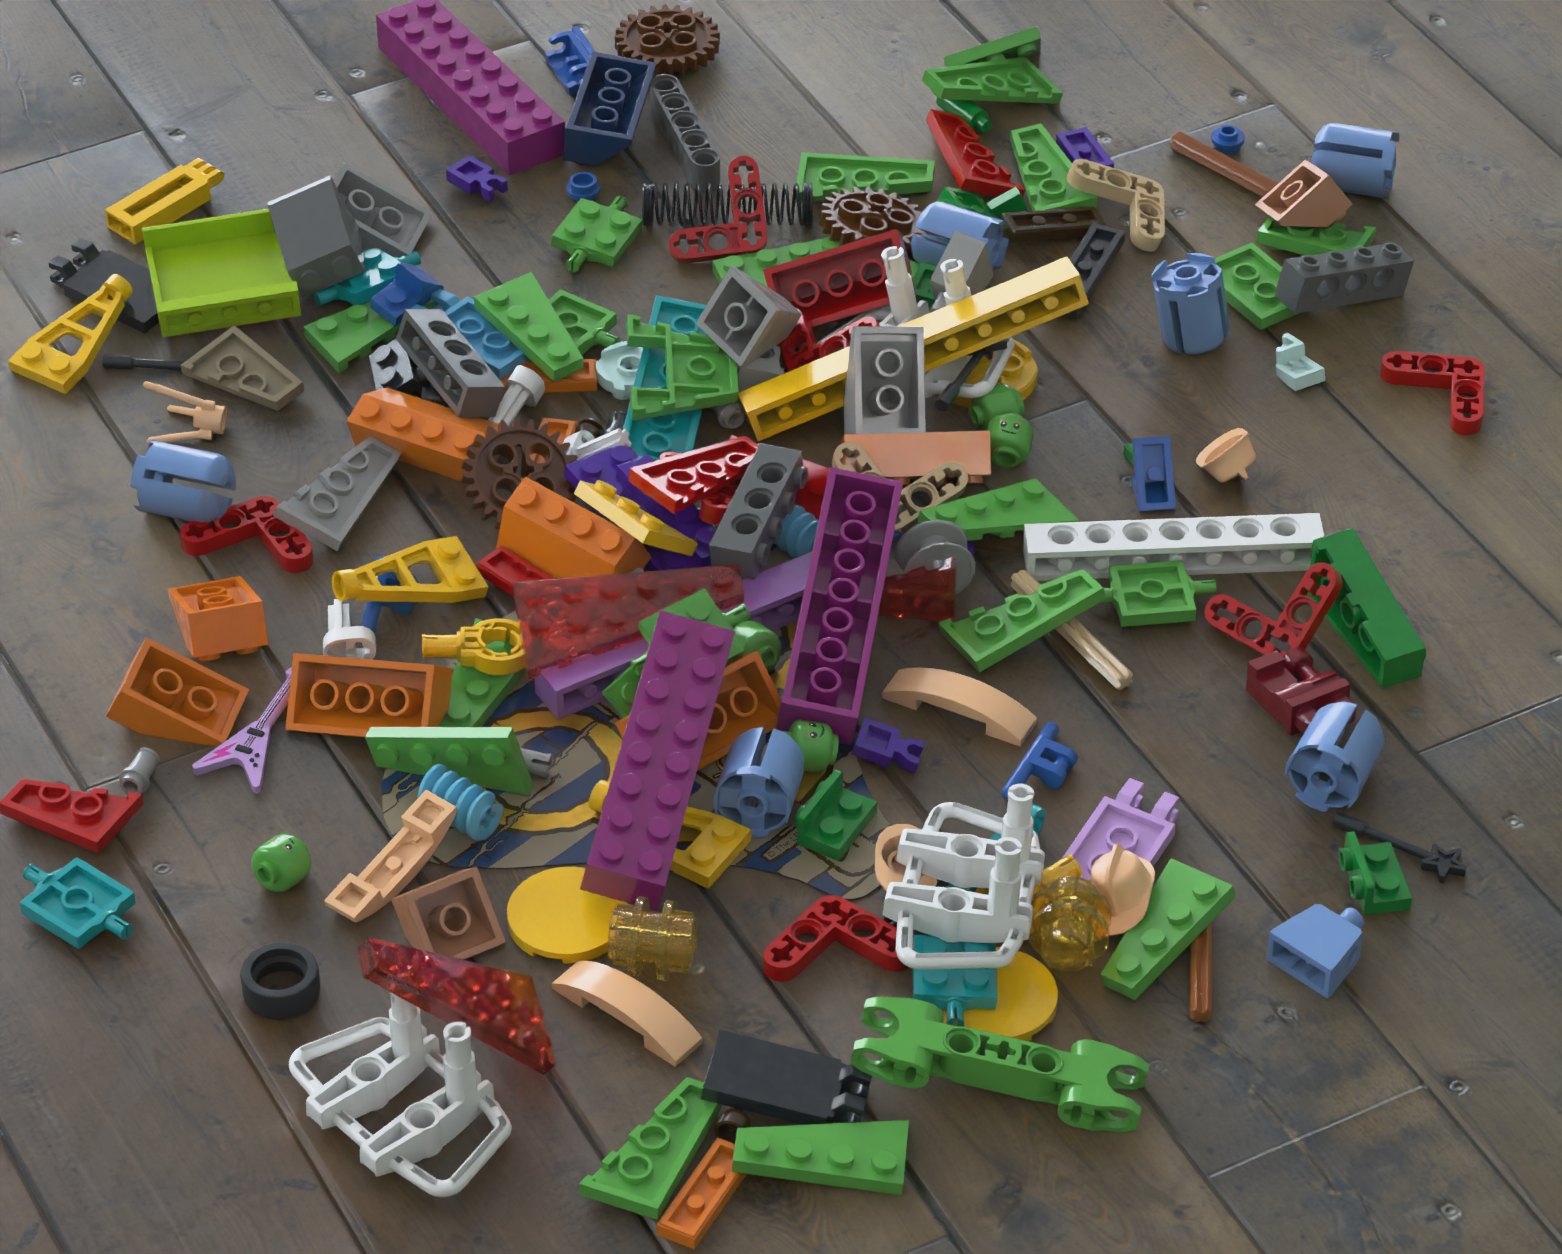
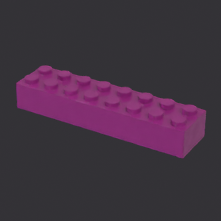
[376,0,565,176]
[776,467,903,745]
[580,610,735,911]

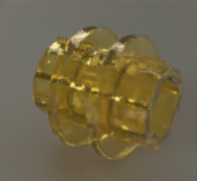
[1028,876,1112,972]
[608,896,698,981]

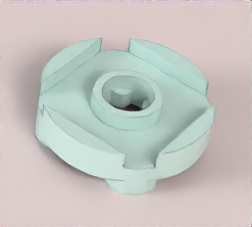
[596,341,643,400]

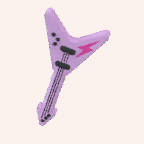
[192,667,292,794]

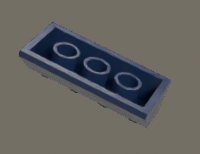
[563,52,656,166]

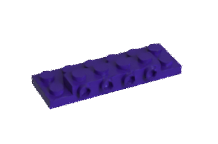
[564,446,746,602]

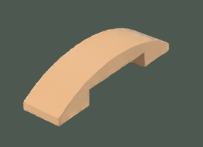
[882,667,1037,747]
[324,790,457,923]
[552,960,703,1067]

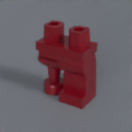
[1246,647,1356,736]

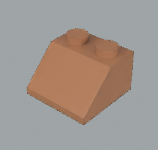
[1255,159,1353,227]
[391,867,506,973]

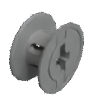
[895,520,975,601]

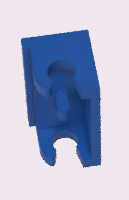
[546,26,595,95]

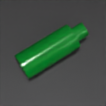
[936,97,992,133]

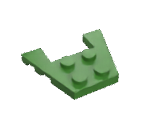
[626,314,739,420]

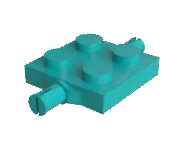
[313,248,421,307]
[19,857,136,949]
[913,935,997,1027]

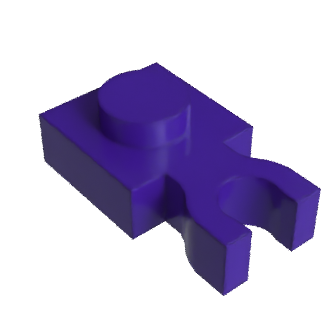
[446,155,508,202]
[851,717,925,773]

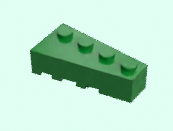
[1307,528,1426,689]

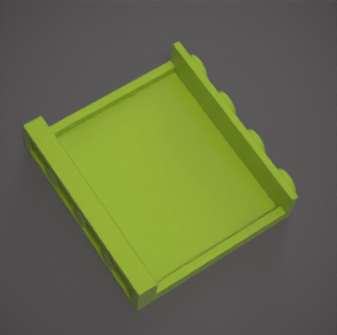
[142,209,301,338]

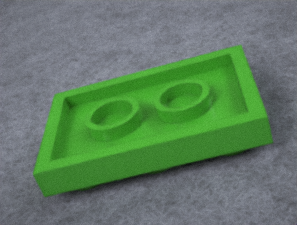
[1215,243,1301,330]

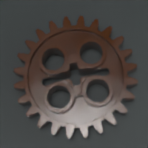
[615,4,720,76]
[819,186,929,255]
[461,417,578,529]

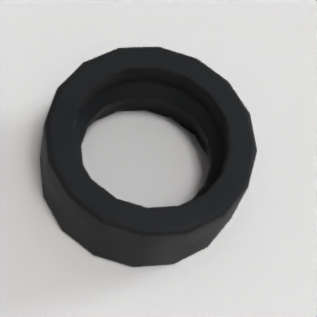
[240,942,321,1020]

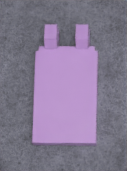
[1059,778,1179,902]

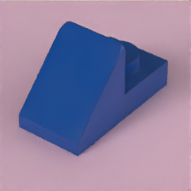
[370,262,444,327]
[1131,436,1176,512]

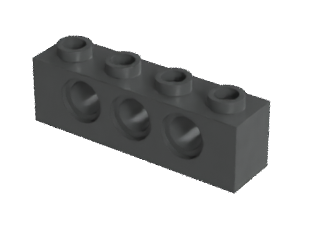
[1274,242,1414,313]
[396,309,505,417]
[709,443,808,580]

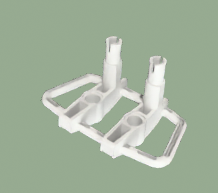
[817,246,1015,398]
[883,784,1045,970]
[289,976,512,1197]

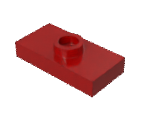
[475,545,556,607]

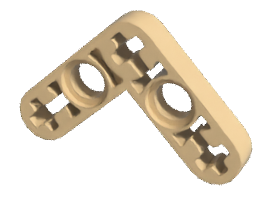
[1066,159,1165,252]
[832,442,968,536]

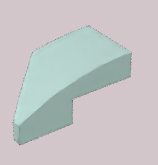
[1275,333,1325,391]

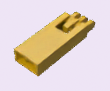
[105,158,225,245]

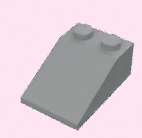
[333,162,433,258]
[844,326,926,434]

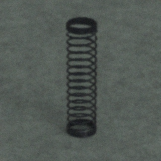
[642,182,813,226]

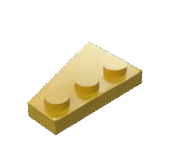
[574,480,698,556]

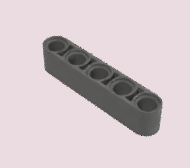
[650,74,720,193]

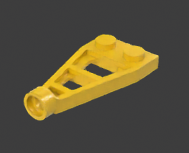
[8,274,133,394]
[332,536,488,603]
[589,780,752,889]

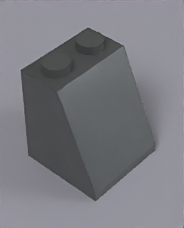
[268,176,365,298]

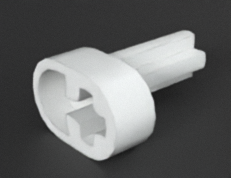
[488,365,545,427]
[563,428,631,460]
[323,599,376,660]

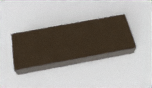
[1000,206,1107,243]

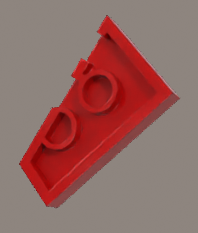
[0,779,144,854]

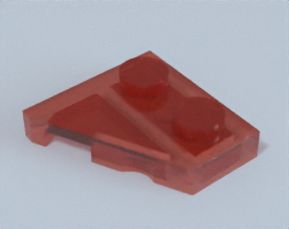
[879,558,957,622]

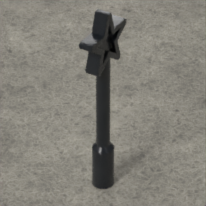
[935,339,1007,412]
[102,354,191,378]
[1332,811,1467,883]

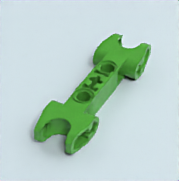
[850,996,1149,1132]

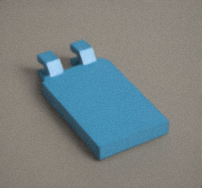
[409,289,530,380]

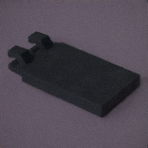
[49,238,159,334]
[701,1030,872,1125]

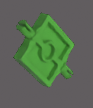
[551,196,642,272]
[548,289,621,355]
[1098,560,1217,627]
[631,588,751,676]

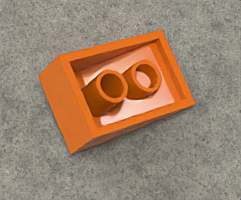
[168,576,269,661]
[106,637,249,747]

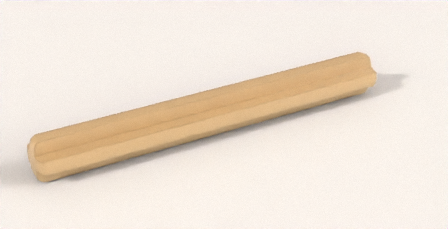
[1011,570,1133,690]

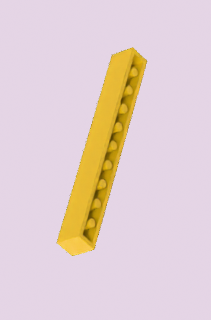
[738,256,1089,441]

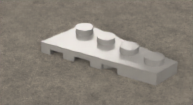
[273,436,402,551]

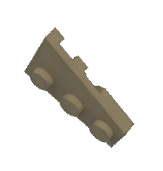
[180,325,305,411]

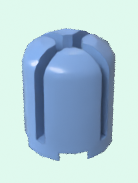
[1311,123,1400,199]
[911,202,1009,286]
[1152,253,1230,355]
[130,440,236,524]
[1284,701,1385,812]
[713,727,805,838]

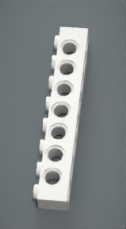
[1023,513,1324,581]

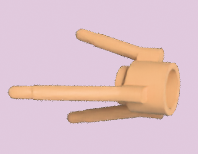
[143,381,227,444]

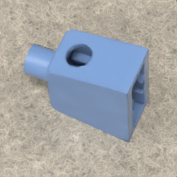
[1267,904,1364,999]

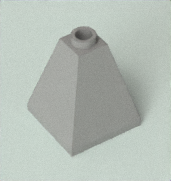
[696,266,802,367]

